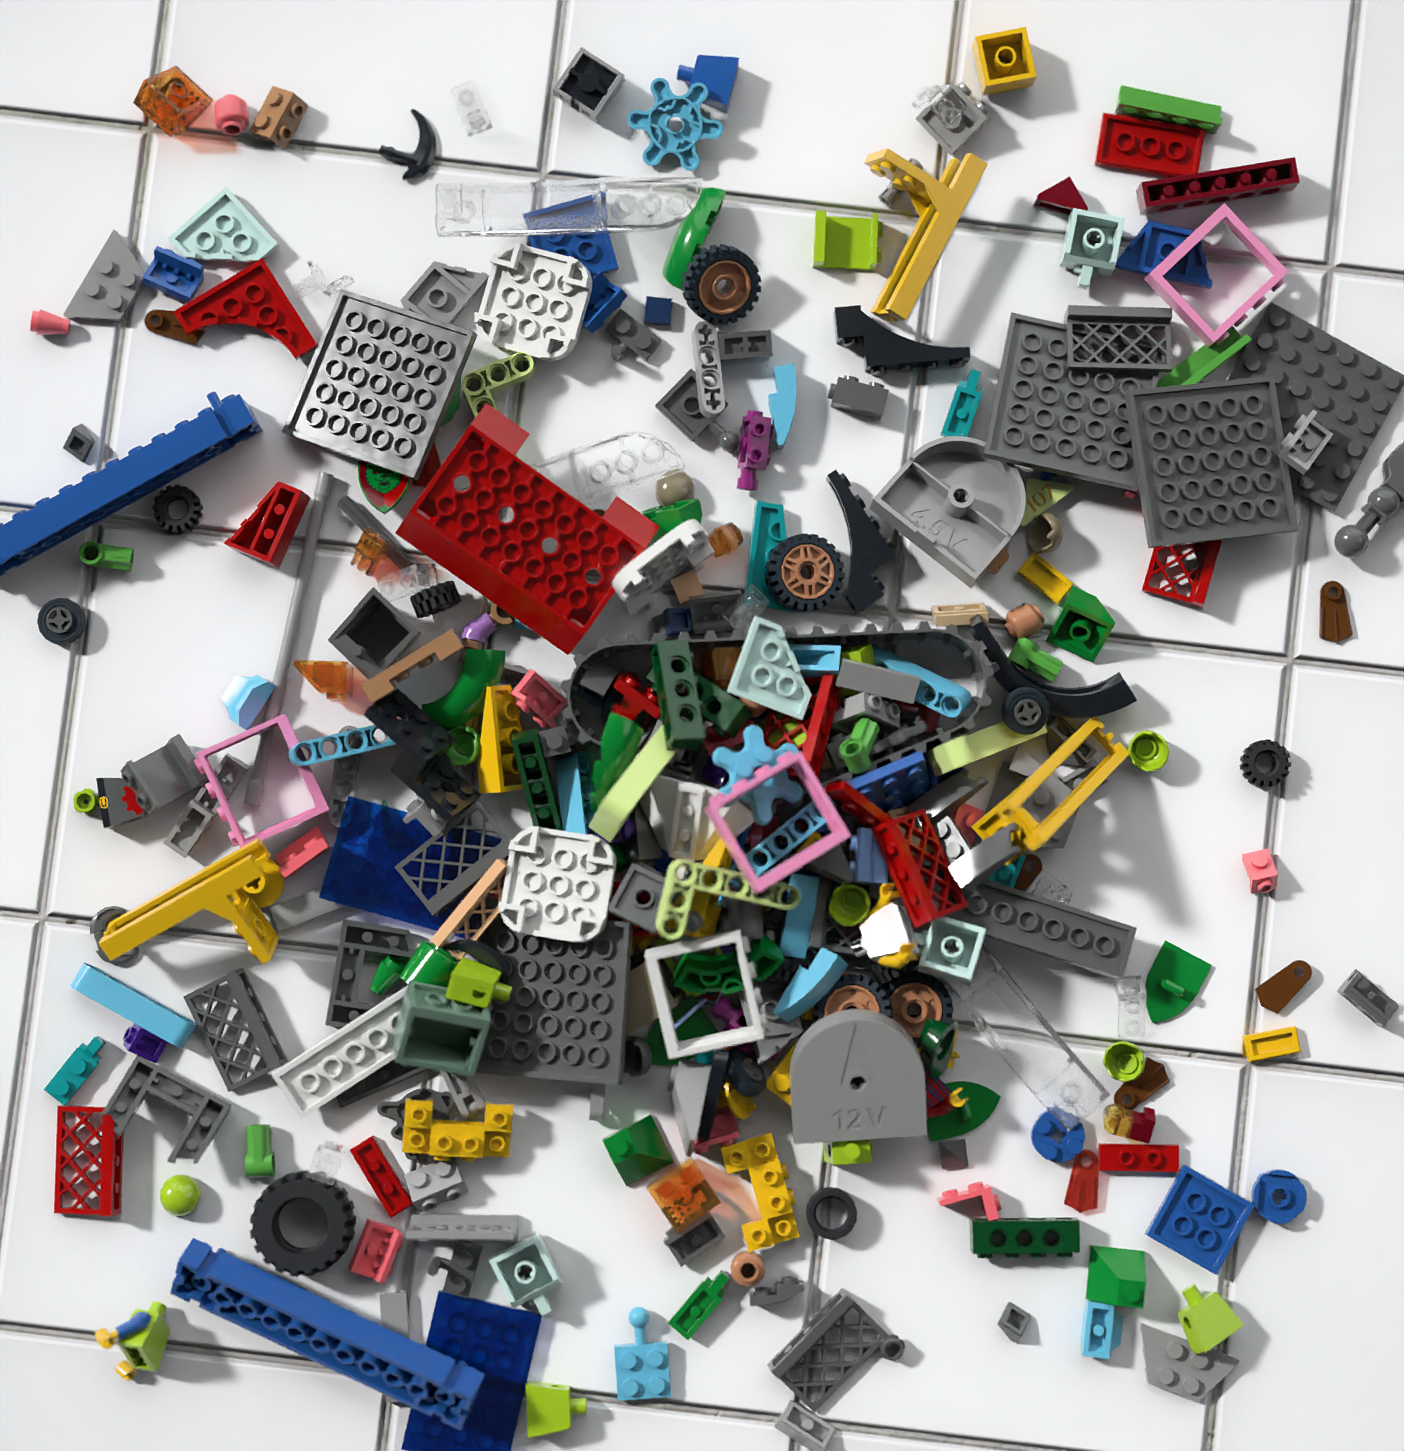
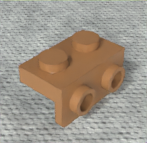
[249,86,308,149]

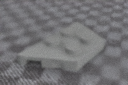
[63,229,145,322]
[400,261,489,324]
[738,976,803,1064]
[1140,1322,1239,1402]

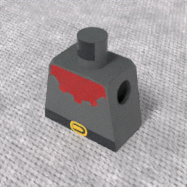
[96,778,149,829]

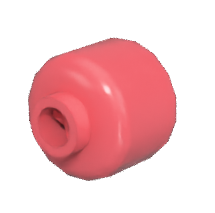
[214,94,249,135]

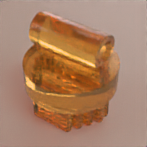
[708,522,744,557]

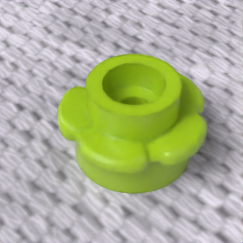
[73,789,100,815]

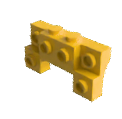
[402,1098,513,1162]
[720,1132,800,1252]

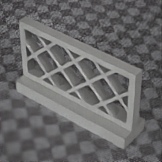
[405,1213,518,1243]

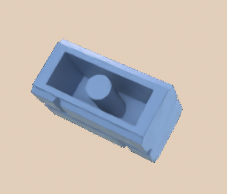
[848,828,888,887]

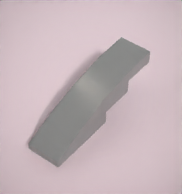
[164,754,249,858]

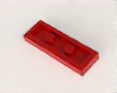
[350,1135,414,1218]

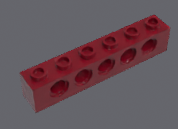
[1136,157,1300,216]

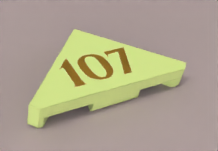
[1020,478,1075,527]

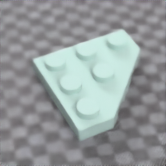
[168,187,279,263]
[727,616,811,720]

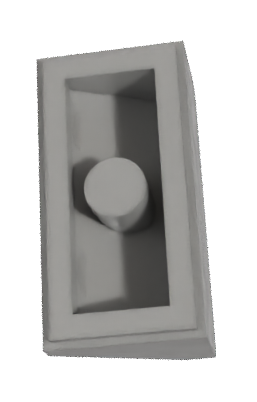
[774,1399,836,1451]

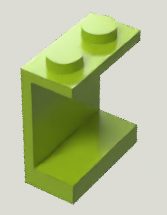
[813,210,883,270]

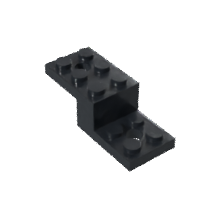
[364,688,482,823]

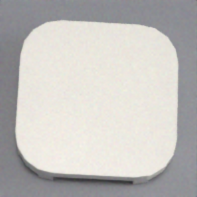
[474,242,593,361]
[612,519,715,615]
[499,827,616,943]

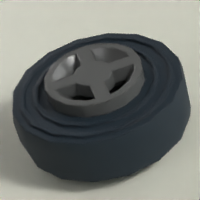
[37,598,86,645]
[1001,687,1050,735]
[725,1051,767,1098]

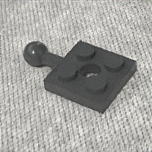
[655,369,740,452]
[607,863,702,935]

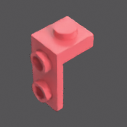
[937,1182,1002,1221]

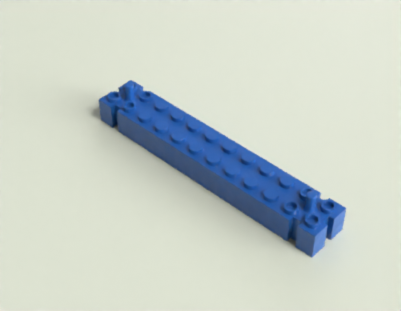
[0,391,263,577]
[170,1238,485,1430]

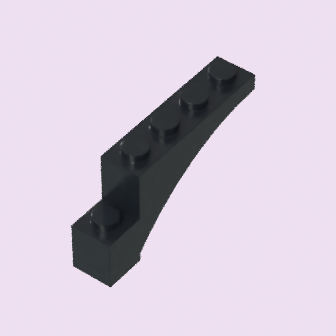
[833,305,971,375]
[826,470,896,615]

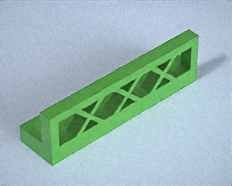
[1114,85,1223,134]
[1157,325,1252,387]

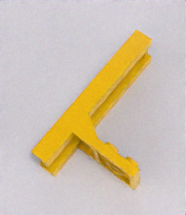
[864,148,988,323]
[972,716,1129,866]
[98,838,280,964]

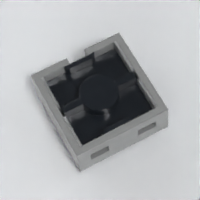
[553,47,625,123]

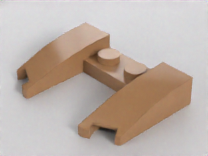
[360,629,464,704]

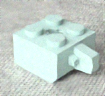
[1059,208,1125,290]
[913,917,986,986]
[489,1232,563,1316]

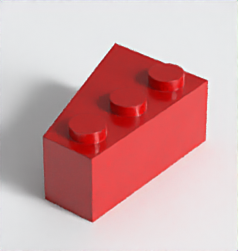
[223,481,311,569]

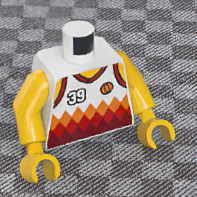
[851,883,920,969]

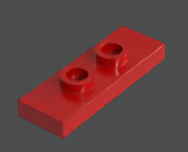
[824,781,892,829]
[1098,1143,1179,1172]

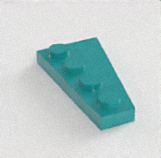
[743,501,795,612]

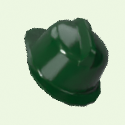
[920,1019,959,1079]

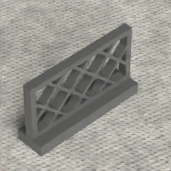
[1064,305,1173,373]
[395,801,511,918]
[807,846,877,958]
[183,968,288,1092]
[767,1288,888,1412]

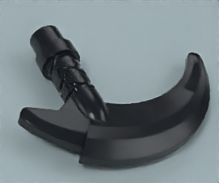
[379,109,436,180]
[443,939,510,985]

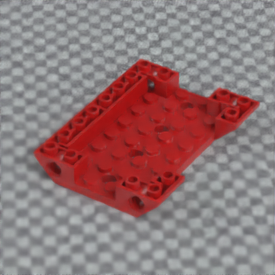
[395,403,660,655]

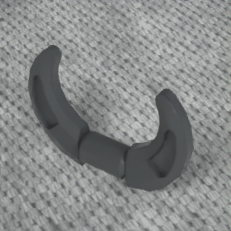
[90,906,139,964]

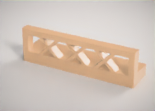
[430,859,508,961]

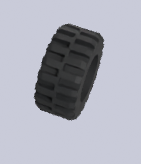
[250,1170,356,1277]

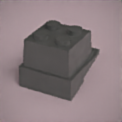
[328,587,422,680]

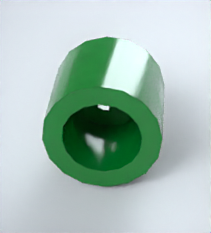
[399,941,459,988]

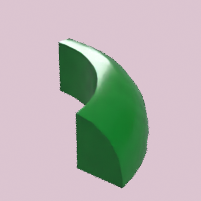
[662,187,727,291]
[642,499,702,548]
[421,649,506,732]
[590,712,644,813]
[673,933,784,994]

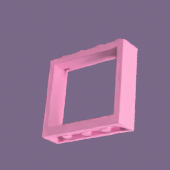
[1144,203,1289,347]
[194,713,330,848]
[704,751,851,893]

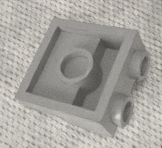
[915,81,991,156]
[831,692,900,736]

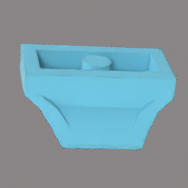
[221,675,276,730]
[1081,1301,1124,1359]

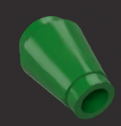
[370,955,405,996]

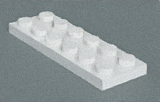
[272,986,407,1119]

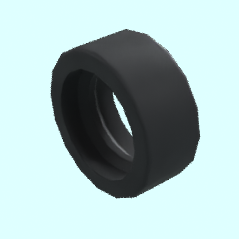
[806,1187,857,1240]

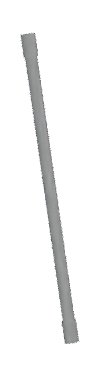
[244,472,334,807]

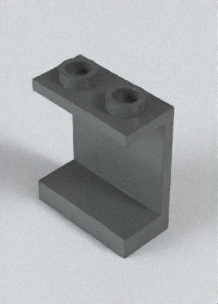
[120,734,207,815]

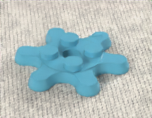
[627,78,723,171]
[712,725,803,825]

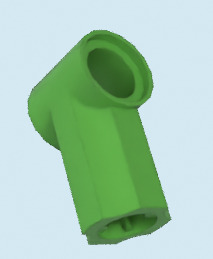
[78,541,134,571]
[1008,638,1064,683]
[840,718,879,774]
[245,1124,275,1178]

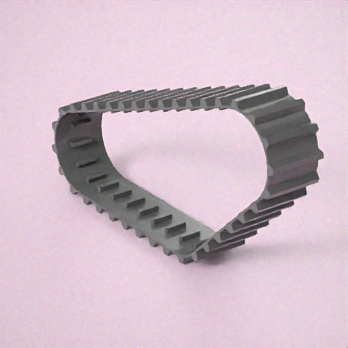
[561,621,994,815]

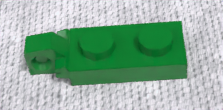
[668,1270,730,1340]

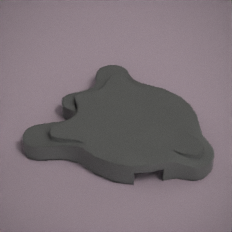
[869,716,928,756]
[377,1088,455,1160]

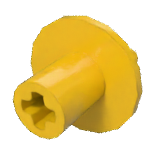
[243,859,285,908]
[716,1074,757,1120]

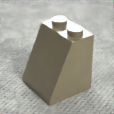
[626,957,685,1037]

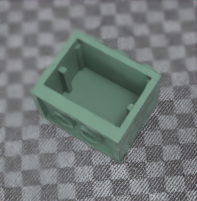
[393,980,491,1077]

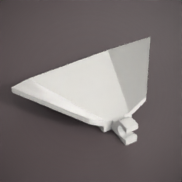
[639,775,754,879]

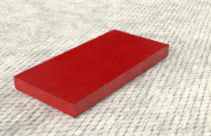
[1094,112,1205,177]

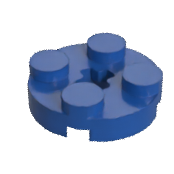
[1031,1108,1085,1162]
[1251,1169,1307,1224]

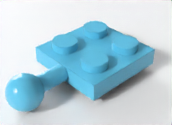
[614,1307,671,1401]

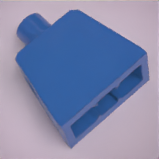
[676,55,739,113]

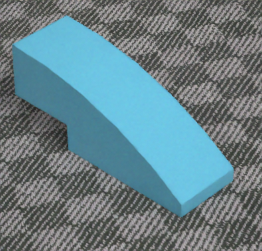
[768,363,796,450]
[788,644,841,678]
[779,874,819,959]
[773,947,849,1022]

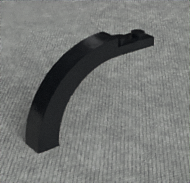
[969,614,1137,718]

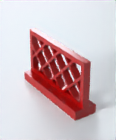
[1142,540,1222,609]
[753,674,842,780]
[871,809,968,928]
[54,1105,124,1216]

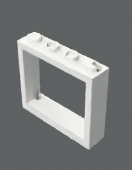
[645,929,768,1059]

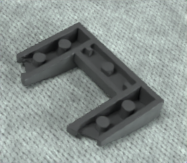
[908,769,1021,892]
[325,919,415,1028]
[102,1055,231,1164]

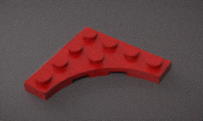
[173,258,318,360]

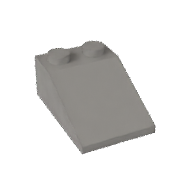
[667,1058,711,1157]

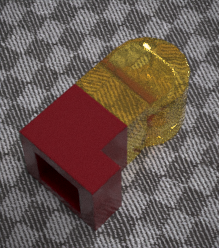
[1103,1104,1156,1144]

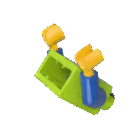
[95,1301,170,1380]

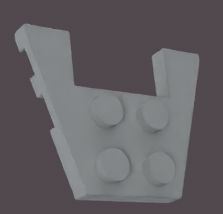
[980,747,1080,849]

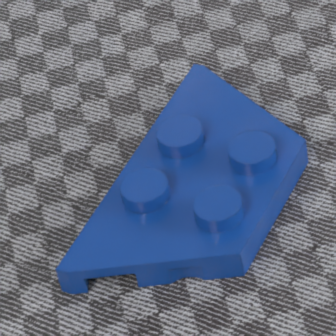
[1115,221,1212,289]

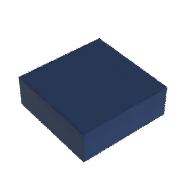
[644,296,672,326]
[663,608,694,636]

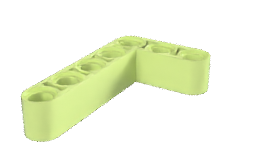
[462,352,535,456]
[588,716,688,842]
[925,721,1048,777]
[655,859,801,939]

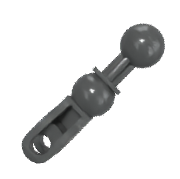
[1334,442,1404,558]

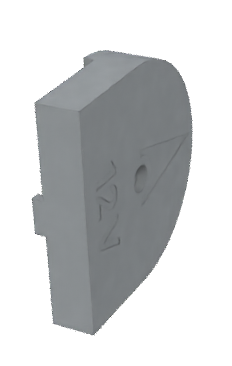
[870,436,1026,588]
[789,1009,927,1144]

